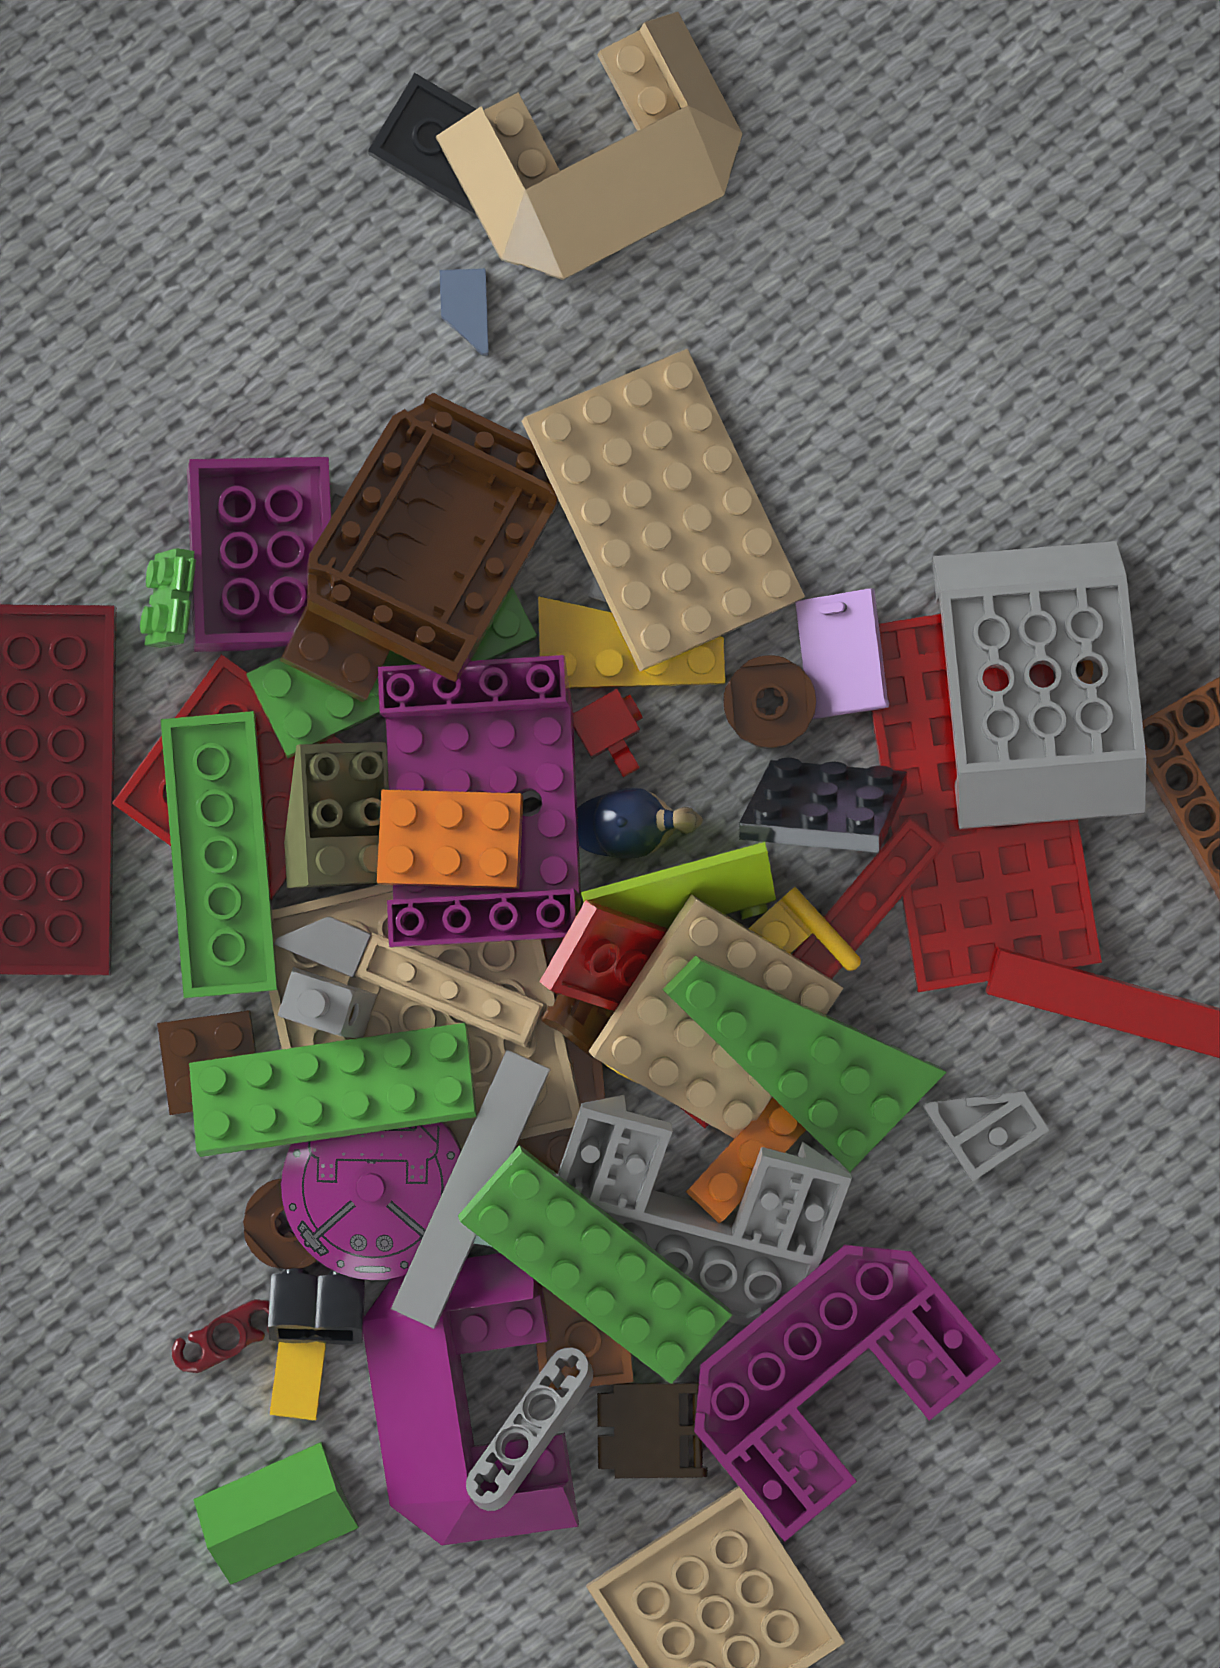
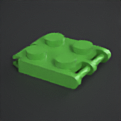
[140,548,196,648]

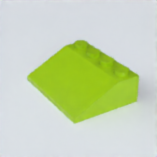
[581,842,776,929]

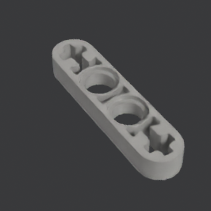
[466,1348,593,1511]

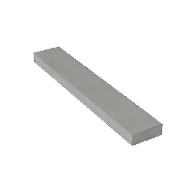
[391,1050,551,1329]

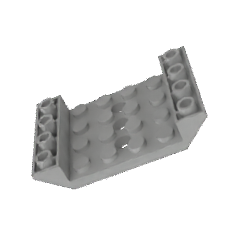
[932,541,1146,829]

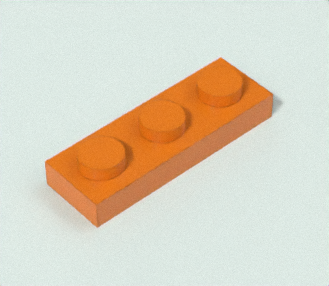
[685,1097,806,1224]

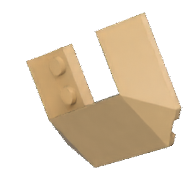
[436,12,742,280]

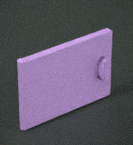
[795,588,889,720]

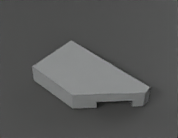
[274,917,371,978]

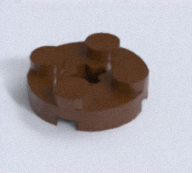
[723,655,816,749]
[243,1178,317,1269]

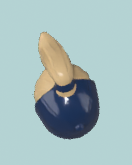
[577,788,703,859]

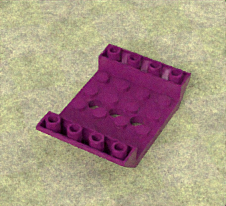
[378,655,581,948]

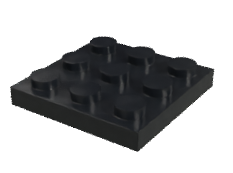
[739,758,907,853]

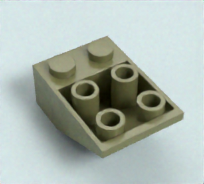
[284,742,389,888]

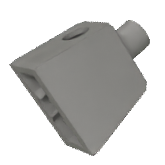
[278,967,377,1038]

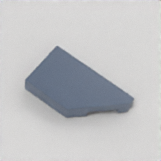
[440,268,489,356]

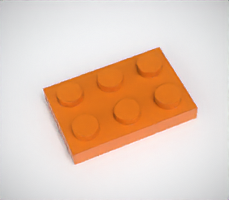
[377,789,523,889]

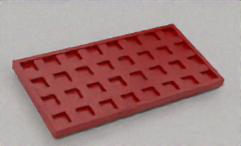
[871,614,1102,992]

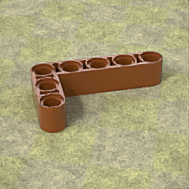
[1142,677,1220,901]

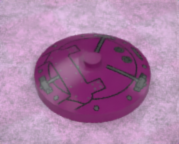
[281,1122,462,1280]

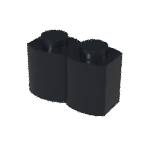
[268,1268,365,1345]

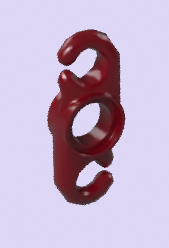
[172,1299,270,1373]

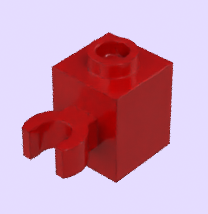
[573,689,643,778]

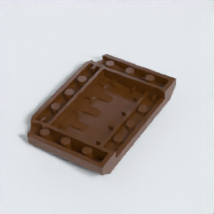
[307,393,560,682]

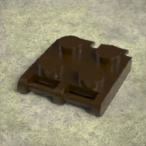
[597,1382,708,1479]

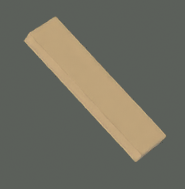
[354,932,545,1048]

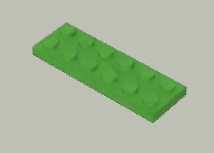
[246,587,537,759]
[161,711,278,998]
[189,1023,477,1157]
[458,1145,732,1384]

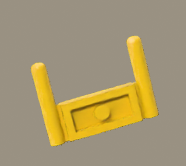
[748,887,861,971]

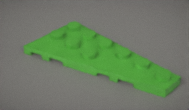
[662,956,947,1172]

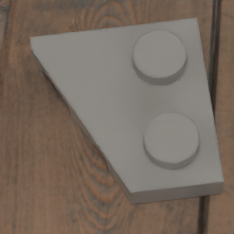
[922,1091,1050,1182]

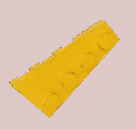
[538,596,725,689]

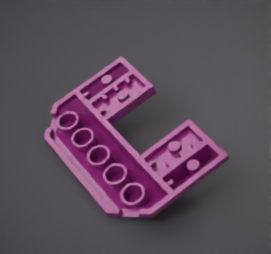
[694,1245,1001,1542]
[363,1253,579,1546]

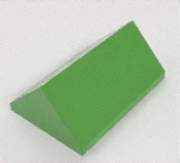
[193,1442,359,1585]

